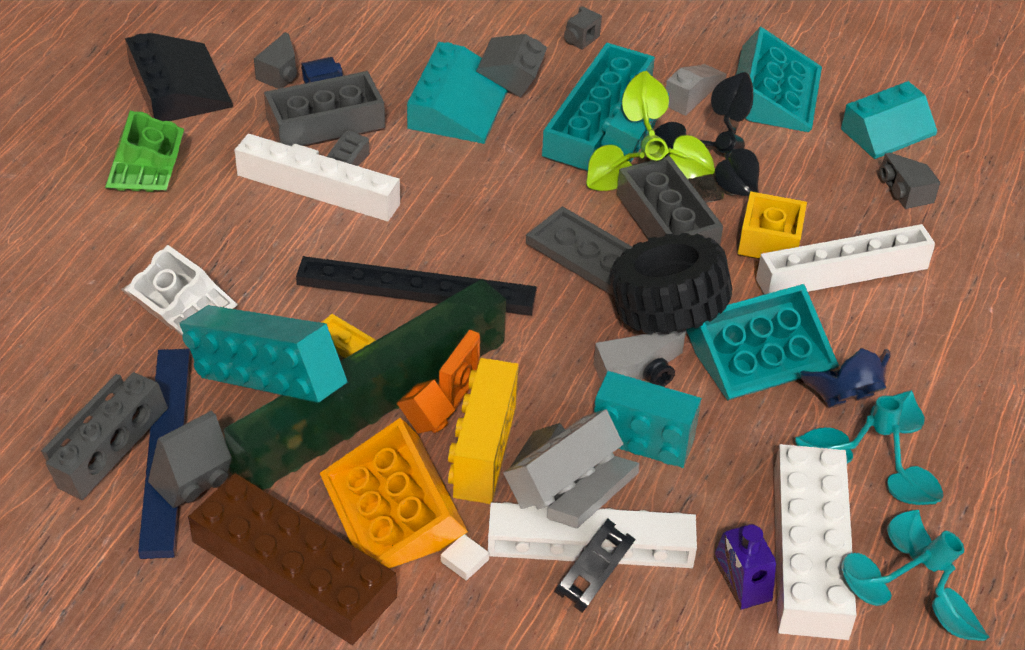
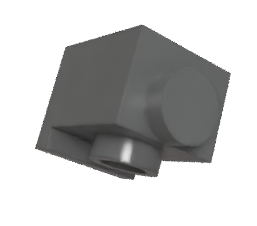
[564,6,602,50]

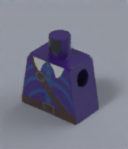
[713,524,776,610]

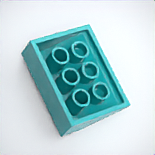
[736,26,822,132]
[407,42,508,144]
[686,284,839,401]

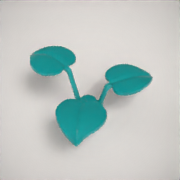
[795,390,943,505]
[841,510,990,641]

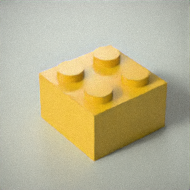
[738,191,807,258]

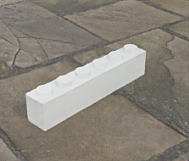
[235,133,400,221]
[756,224,935,295]
[488,502,697,568]

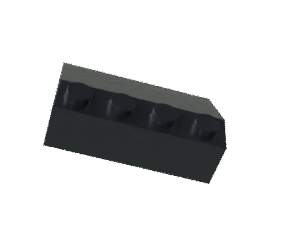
[125,33,233,121]

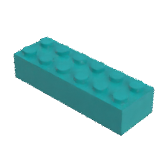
[542,42,655,171]
[179,305,348,403]

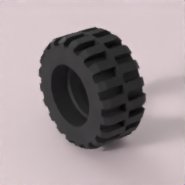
[609,233,732,334]

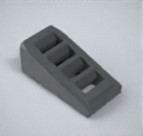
[326,130,370,166]

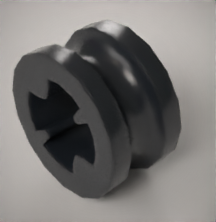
[643,358,675,387]

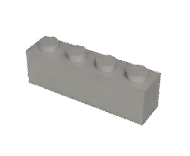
[503,409,623,510]

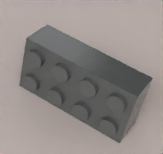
[264,71,385,146]
[617,156,723,245]

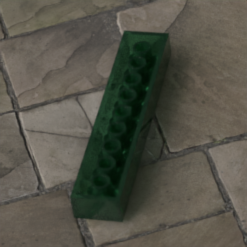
[224,279,506,490]

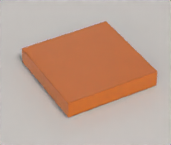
[439,330,480,417]

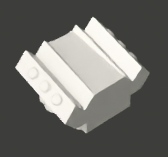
[121,245,238,336]

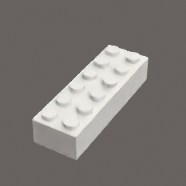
[774,444,857,640]

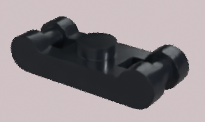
[554,518,636,613]

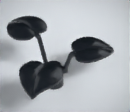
[654,72,760,196]

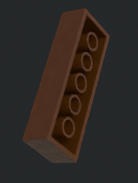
[188,473,397,646]

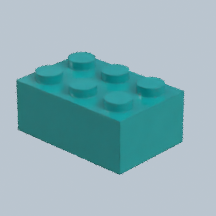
[594,371,702,468]

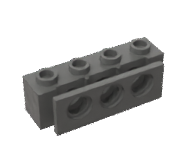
[41,372,168,500]

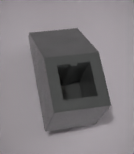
[880,152,941,209]

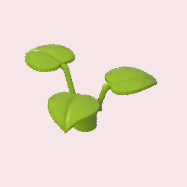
[586,71,715,191]

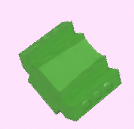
[105,110,184,192]

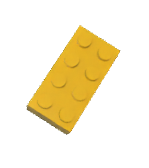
[448,358,519,504]

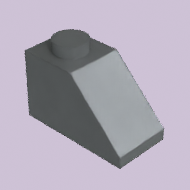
[254,32,297,89]

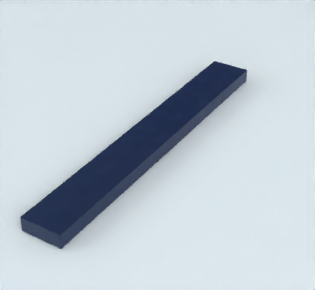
[138,349,191,559]

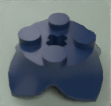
[800,348,891,408]

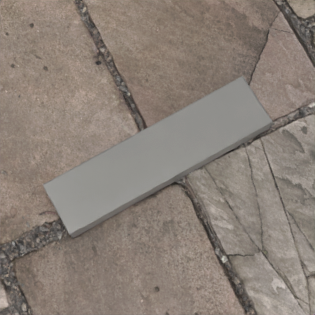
[547,456,640,529]

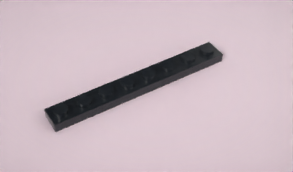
[296,256,537,316]

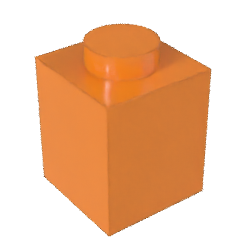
[397,379,455,434]

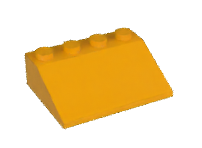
[319,418,468,568]

